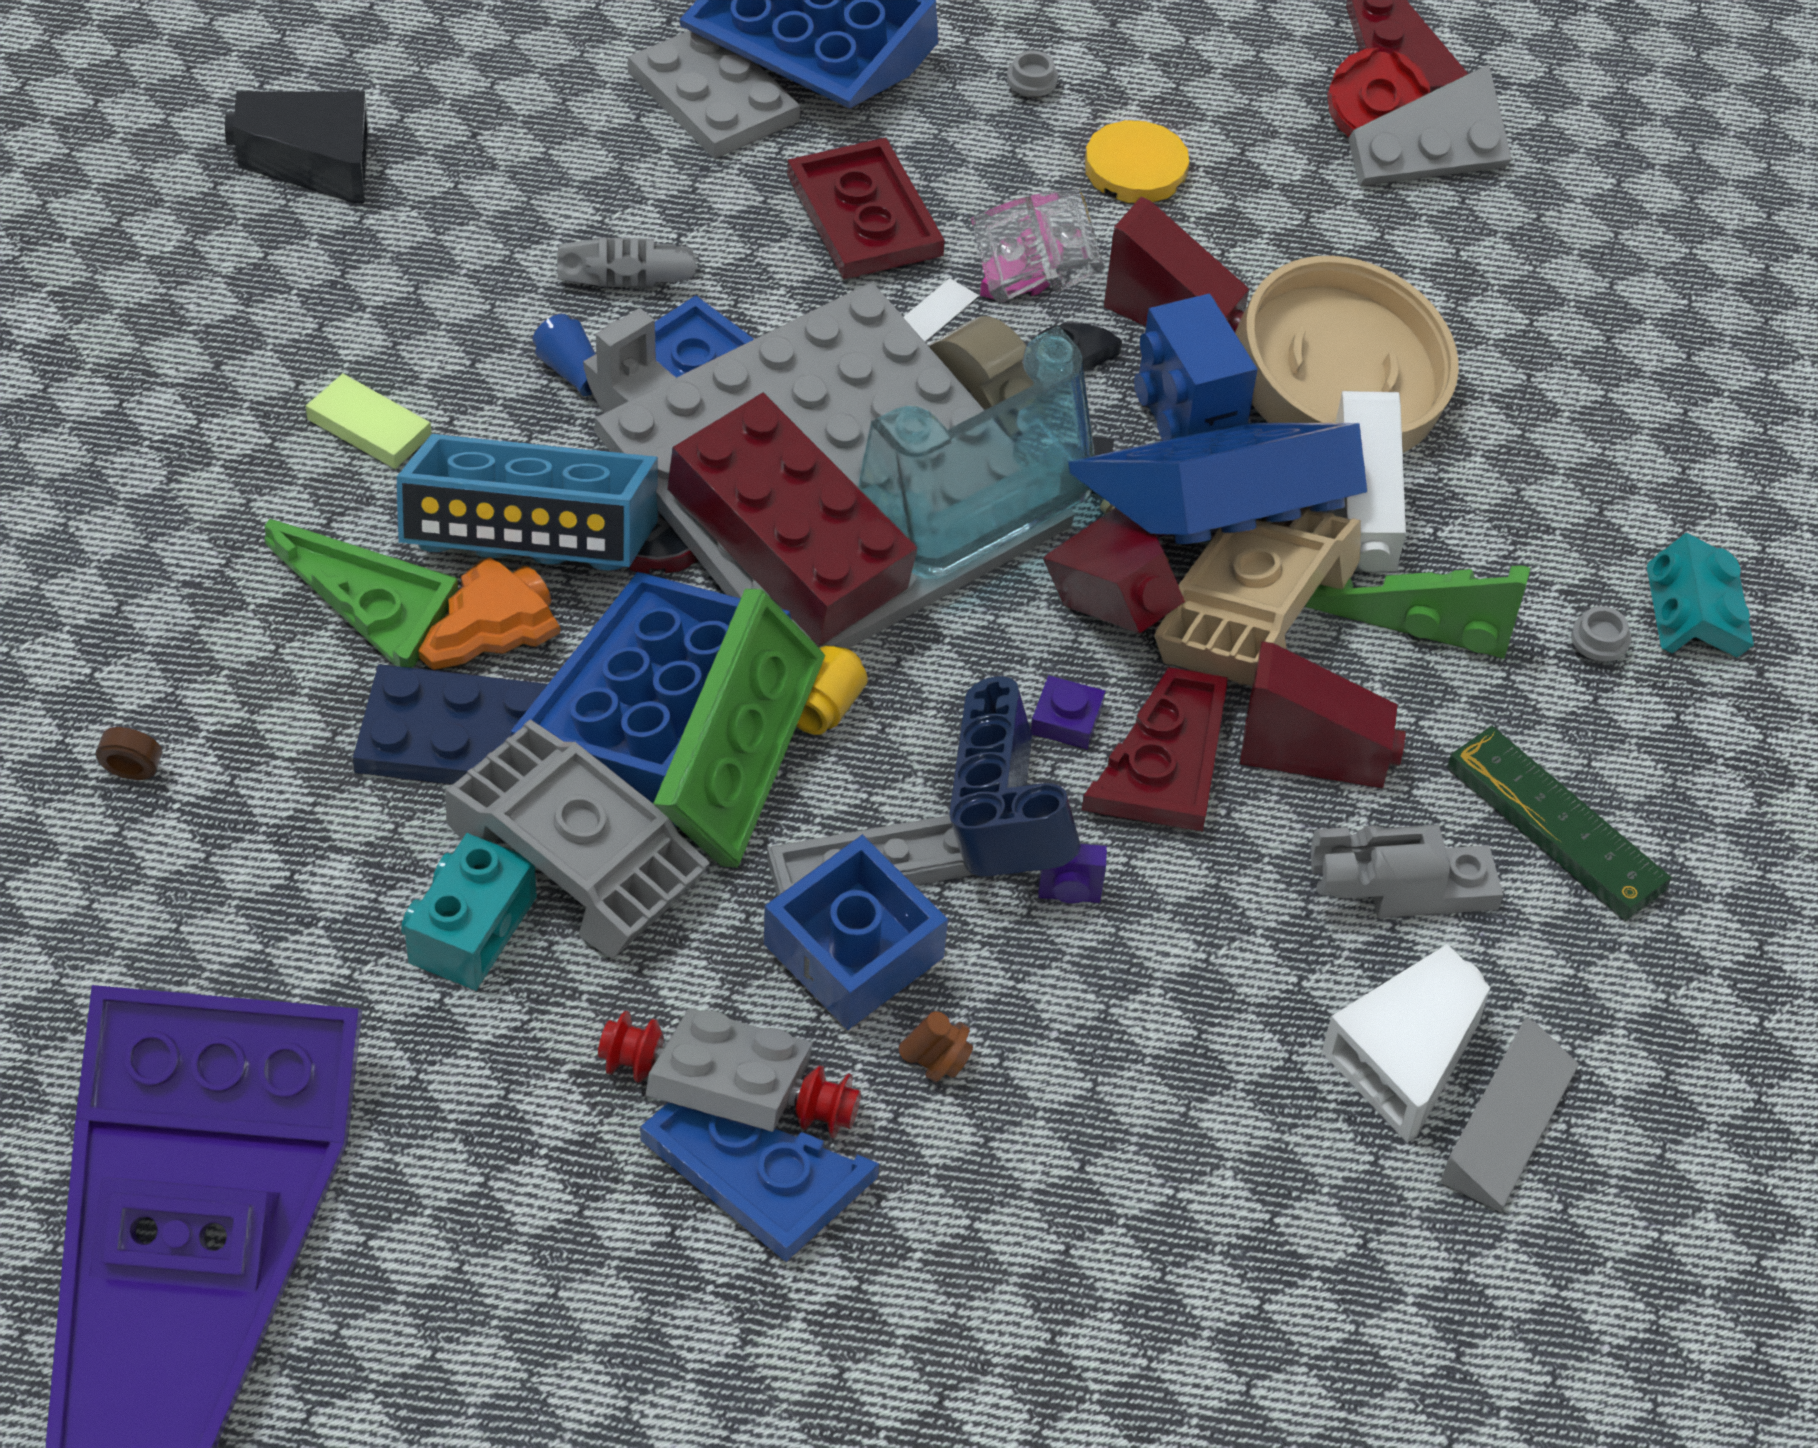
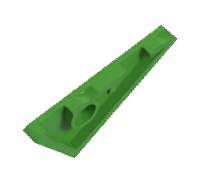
[264,519,458,668]
[1305,565,1530,659]

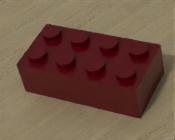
[667,392,918,647]

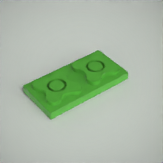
[653,589,825,868]

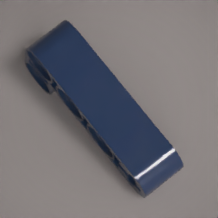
[949,676,1081,876]

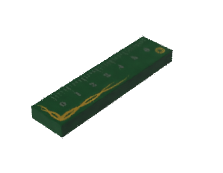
[1447,726,1672,921]

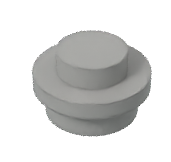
[1007,50,1058,98]
[1571,606,1631,662]

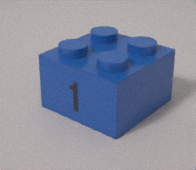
[1134,293,1258,441]
[764,834,948,1030]

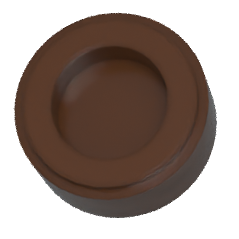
[95,727,163,780]

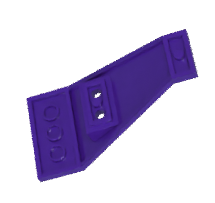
[45,985,363,1448]

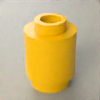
[797,646,868,735]

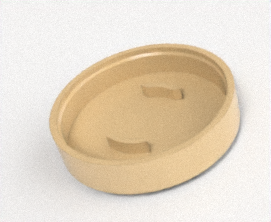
[1235,256,1459,453]

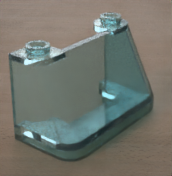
[858,325,1095,579]

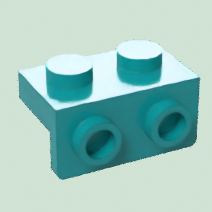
[1647,532,1754,658]

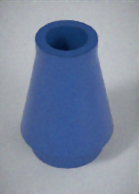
[532,314,595,396]

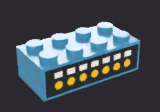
[396,434,658,570]

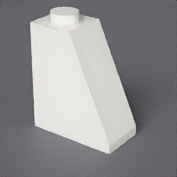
[1331,391,1406,572]
[1322,944,1491,1143]

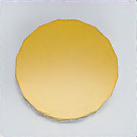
[1085,120,1189,203]

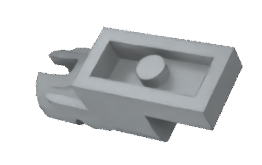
[1311,824,1503,918]

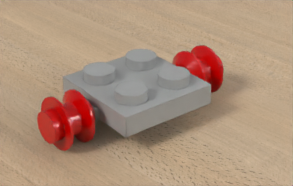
[598,1008,861,1138]

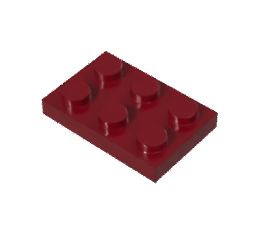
[787,137,945,280]

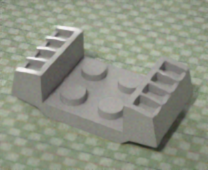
[445,719,710,959]

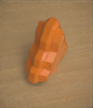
[418,557,561,670]

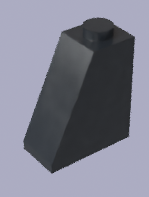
[225,91,369,203]

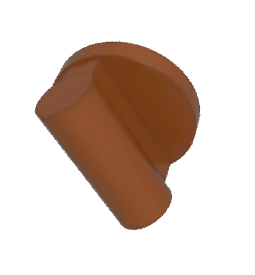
[899,1011,973,1082]

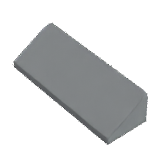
[1440,1017,1579,1212]

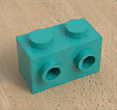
[401,833,537,991]

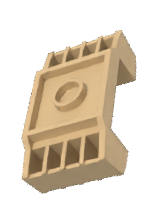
[1154,507,1361,686]

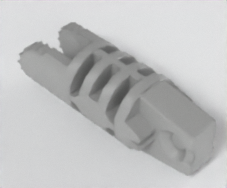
[557,238,698,287]

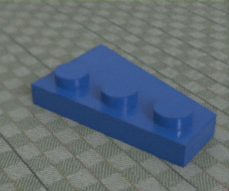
[640,1102,879,1262]

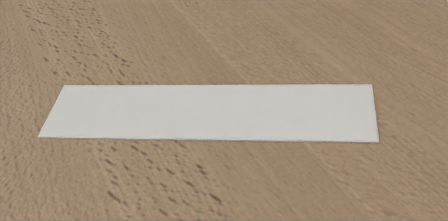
[904,278,979,342]

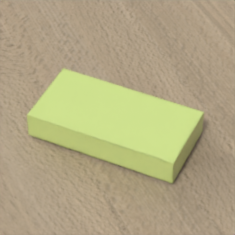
[306,373,431,469]

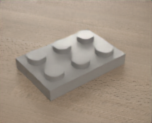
[628,31,800,159]

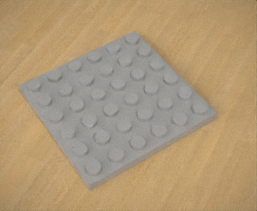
[594,282,1075,649]

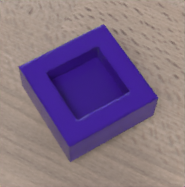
[1031,675,1106,750]
[1038,844,1107,904]

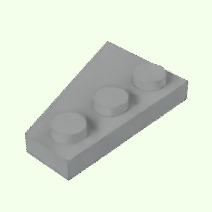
[1348,64,1512,186]

